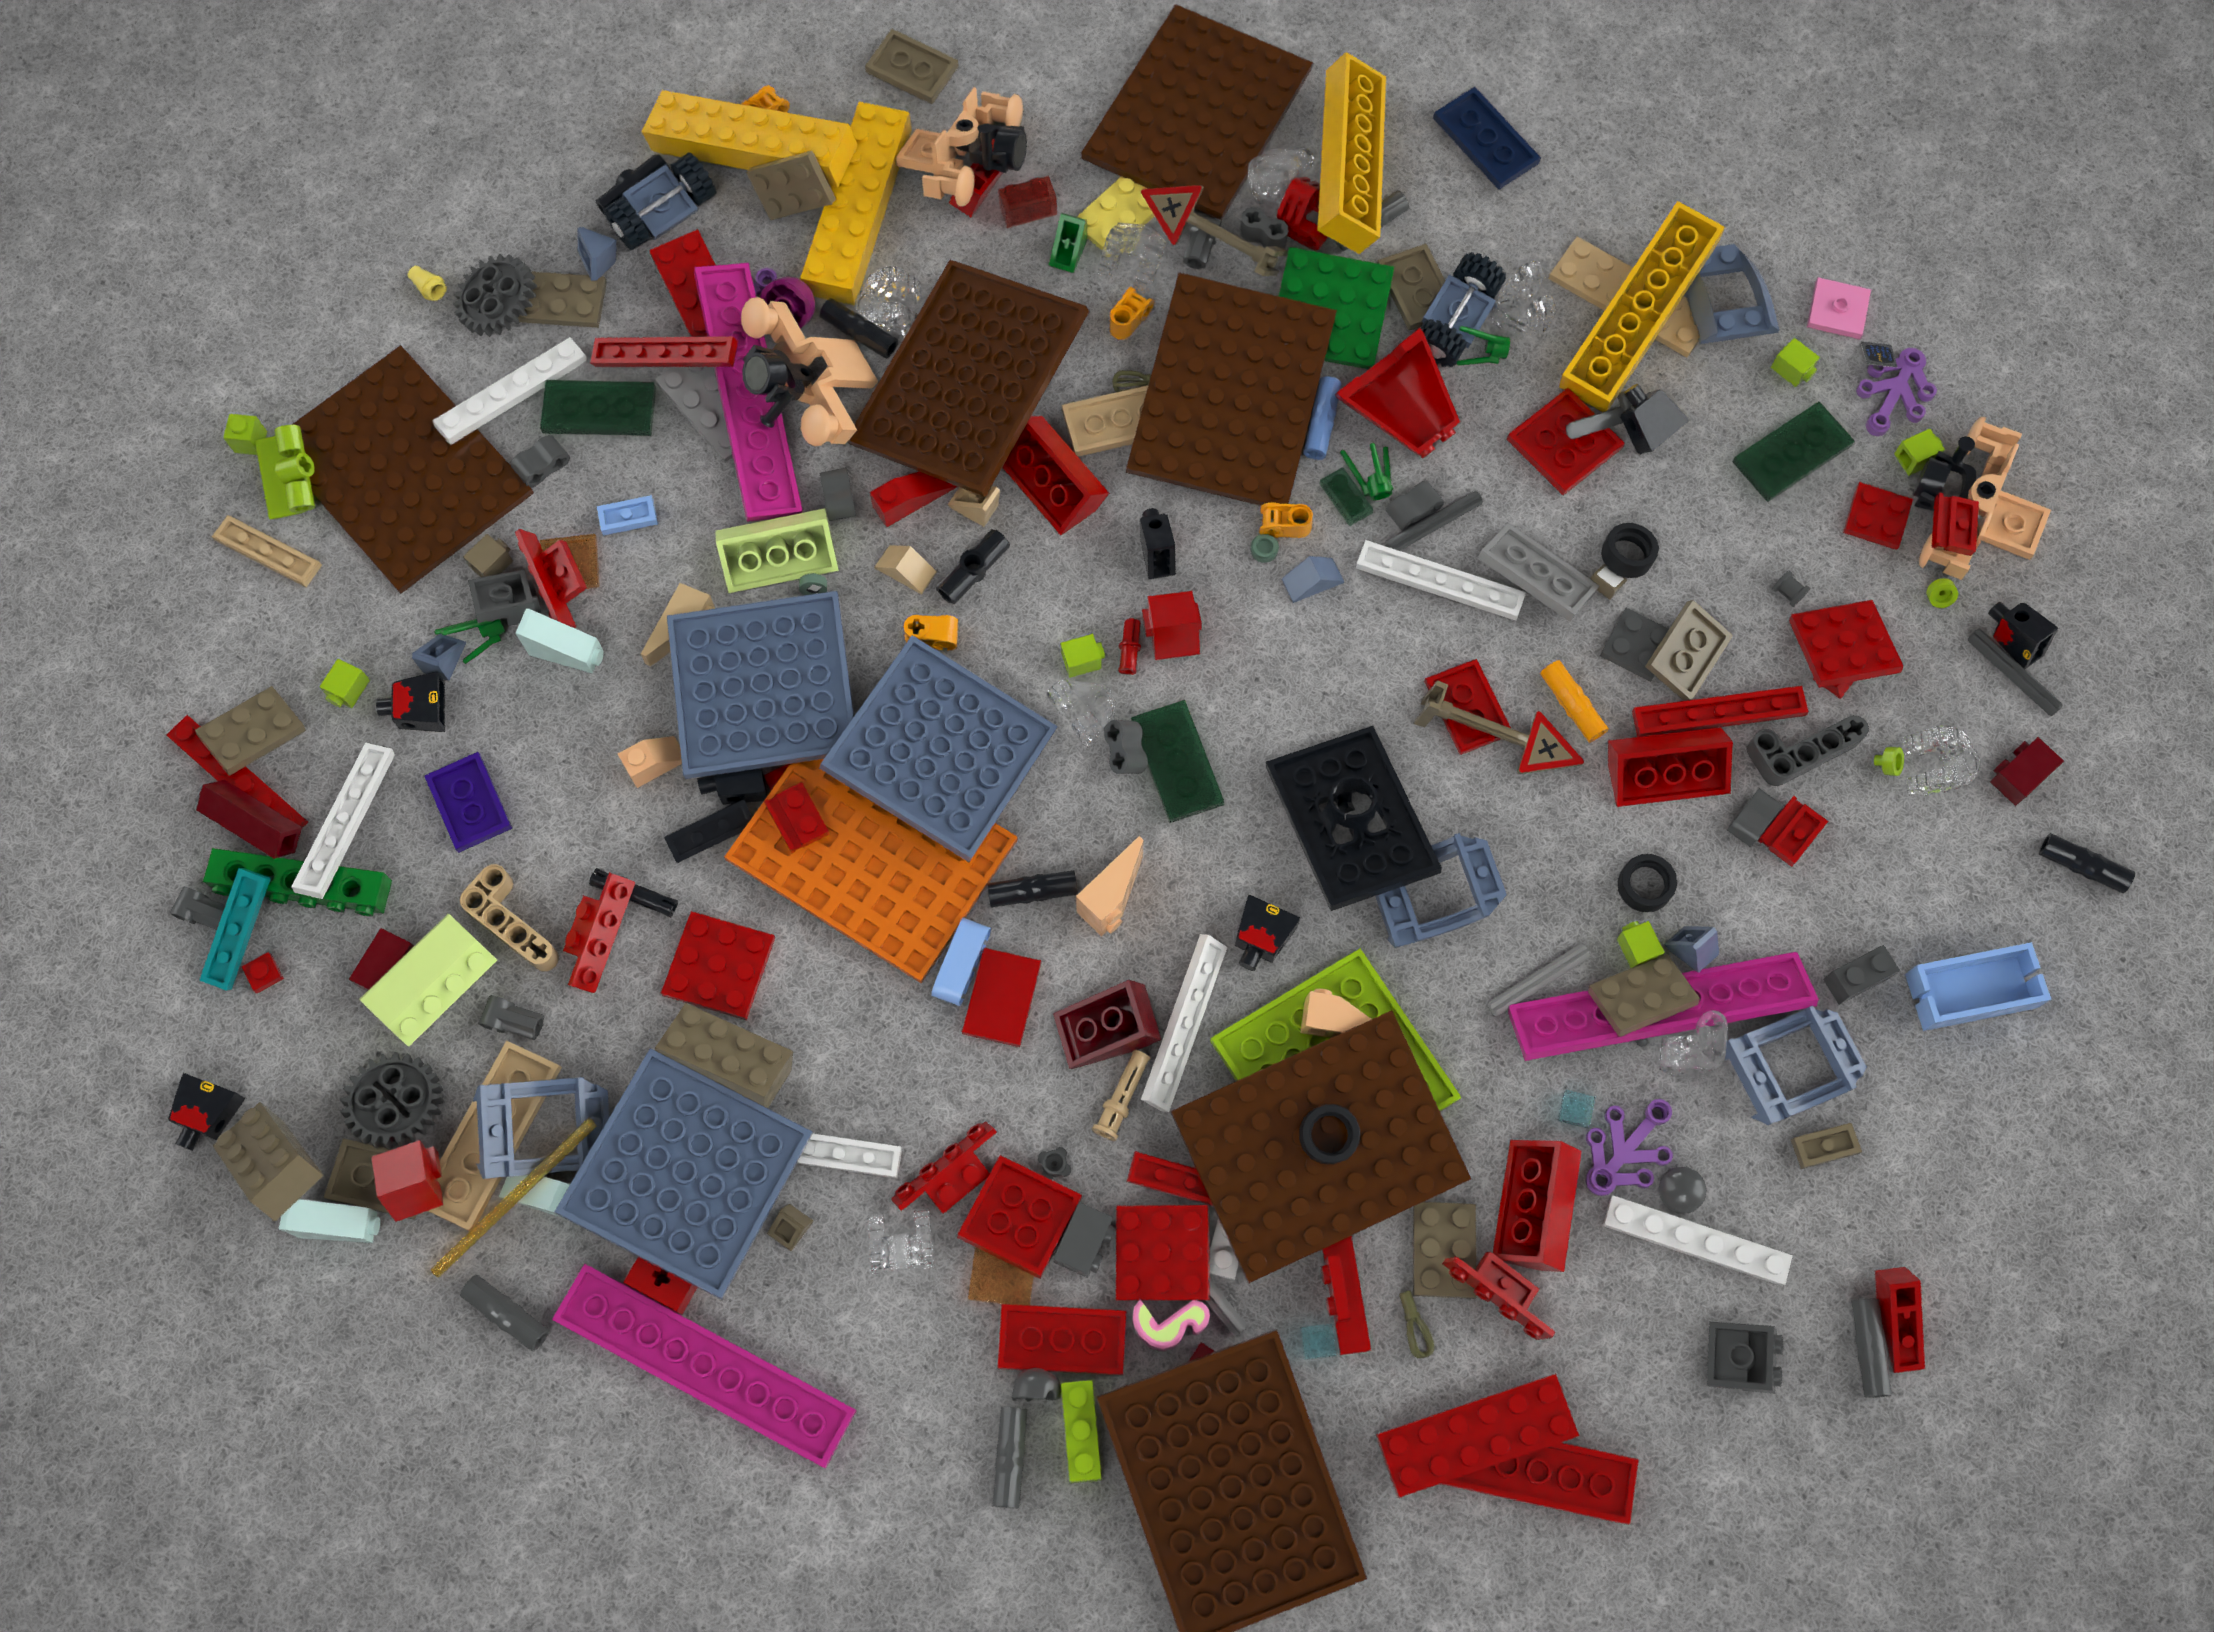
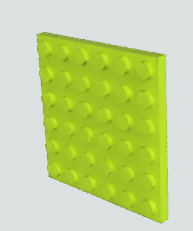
[1210,948,1461,1112]

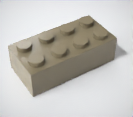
[655,1003,793,1108]
[213,1102,324,1221]

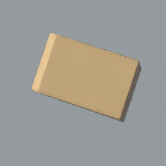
[948,486,1000,527]
[875,545,937,594]

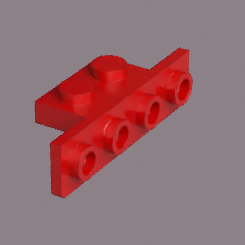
[515,529,587,628]
[563,872,635,993]
[891,1122,997,1214]
[1321,1235,1371,1356]
[1442,1251,1556,1340]

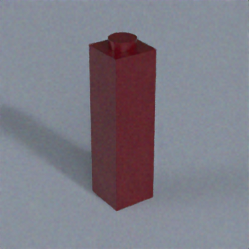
[196,780,302,859]

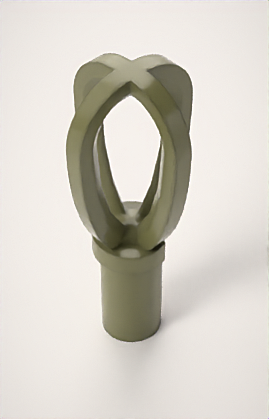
[1112,370,1151,392]
[1399,1291,1434,1359]

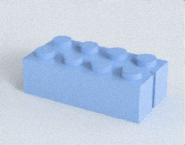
[1905,942,2052,1031]

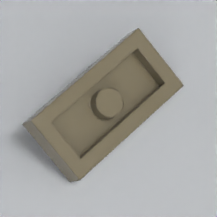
[1791,1123,1862,1169]

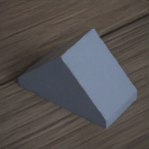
[577,227,616,281]
[1282,556,1344,603]
[412,634,466,681]
[1664,926,1719,973]

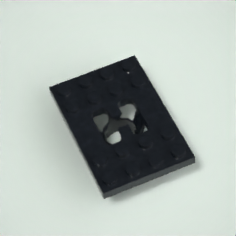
[1266,726,1442,911]

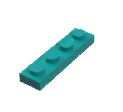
[199,868,271,991]

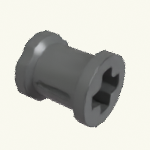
[1772,570,1811,607]

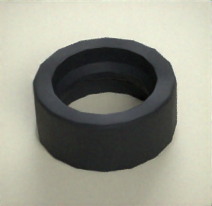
[1601,523,1659,578]
[1617,854,1678,912]
[1299,1104,1360,1164]

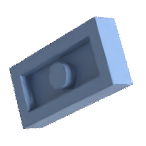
[597,495,658,536]

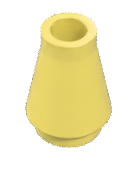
[408,266,446,301]

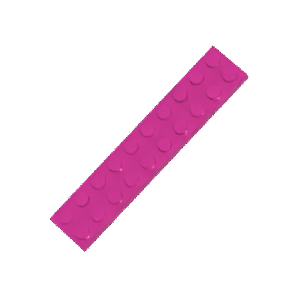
[694,263,803,522]
[1508,952,1819,1061]
[552,1263,857,1469]

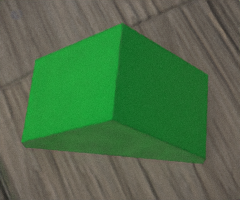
[1049,213,1087,273]

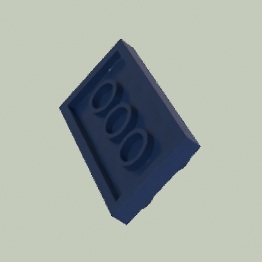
[1433,86,1541,190]

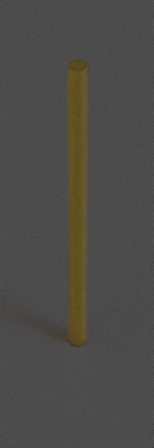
[430,1118,597,1278]

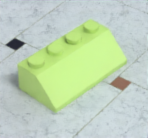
[715,508,839,593]
[359,913,497,1047]

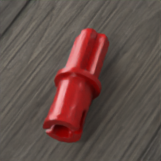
[1118,618,1141,675]

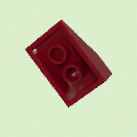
[1053,980,1162,1069]

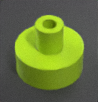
[1926,578,1958,608]
[1874,747,1904,776]

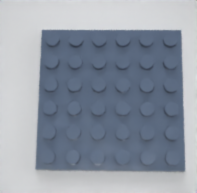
[667,591,854,779]
[819,635,1058,862]
[554,1048,813,1300]

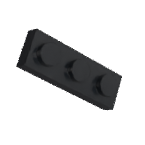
[664,799,752,863]

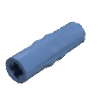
[1303,376,1342,460]

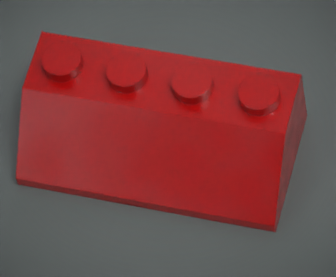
[1002,416,1110,535]
[1608,727,1733,807]
[1493,1140,1582,1272]

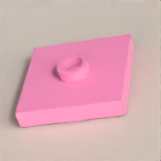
[1807,277,1871,339]

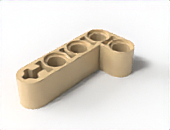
[460,864,559,971]

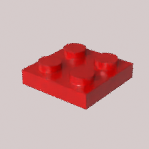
[1843,482,1913,550]

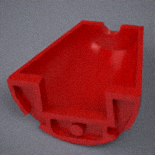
[1335,328,1460,459]

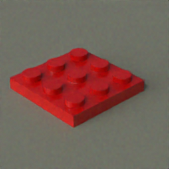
[1506,388,1625,496]
[1789,600,1904,688]
[661,911,776,1020]
[957,1155,1082,1279]
[1116,1205,1210,1301]

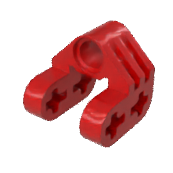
[1277,177,1328,250]

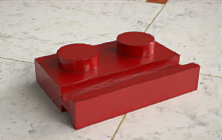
[1931,493,1979,556]
[764,782,829,854]
[1758,796,1829,867]

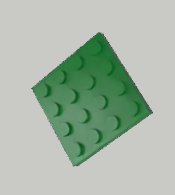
[1279,247,1395,370]

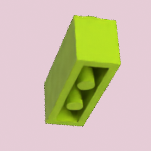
[1061,1380,1102,1484]

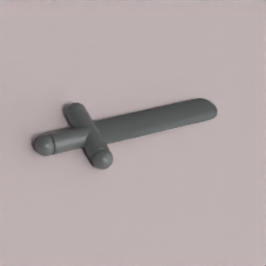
[1566,391,1632,439]

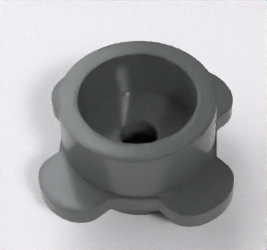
[1038,1147,1071,1180]

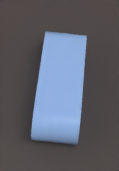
[931,918,991,1006]

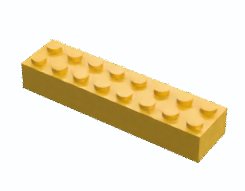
[1318,52,1386,254]
[641,90,858,187]
[800,101,912,306]
[1559,201,1725,412]

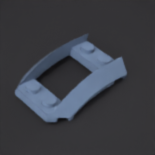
[1685,244,1780,344]
[1375,833,1507,948]
[1722,1006,1867,1125]
[472,1077,609,1179]

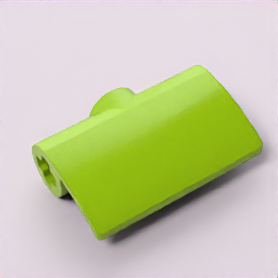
[255,425,315,519]

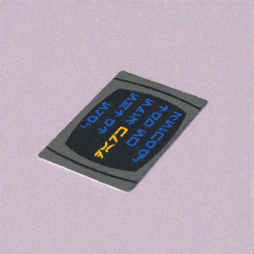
[1861,341,1898,368]

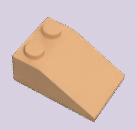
[1076,836,1144,937]

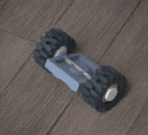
[603,153,717,250]
[1421,252,1506,368]

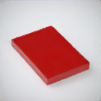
[1424,659,1511,755]
[962,948,1042,1047]

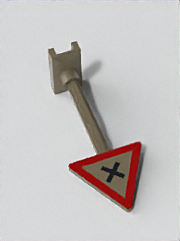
[1141,185,1288,276]
[1414,680,1584,774]

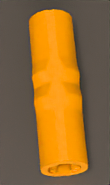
[1540,660,1609,743]

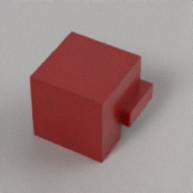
[1142,591,1202,660]
[371,1140,444,1222]

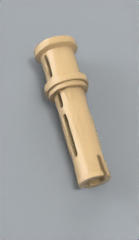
[1092,1050,1150,1141]

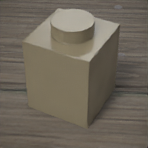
[463,534,513,577]

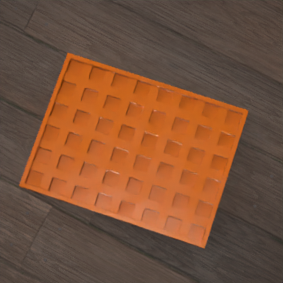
[724,759,1018,983]

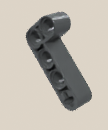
[1747,715,1869,786]

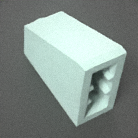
[515,608,604,673]
[279,1199,380,1243]

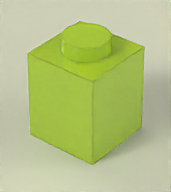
[1770,338,1820,387]
[223,414,267,455]
[1894,428,1945,476]
[1060,634,1105,678]
[319,659,370,708]
[1617,921,1665,968]

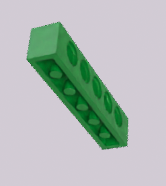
[203,848,392,917]

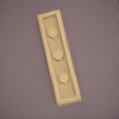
[212,515,322,588]

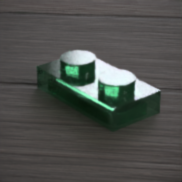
[1319,467,1374,526]

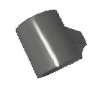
[1183,216,1221,270]
[170,886,225,930]
[478,995,544,1040]

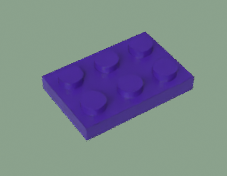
[424,752,513,853]

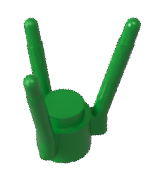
[1457,326,1510,365]
[1340,442,1393,501]
[434,619,505,664]

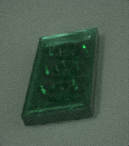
[540,380,656,436]
[1732,401,1855,502]
[1131,700,1224,823]

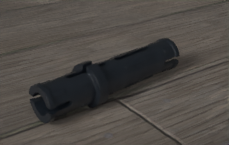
[589,868,678,918]

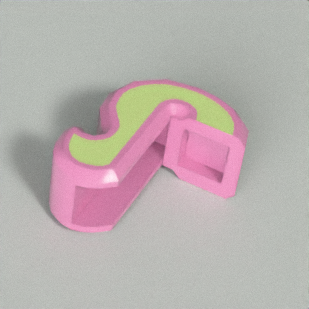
[1132,1300,1210,1351]

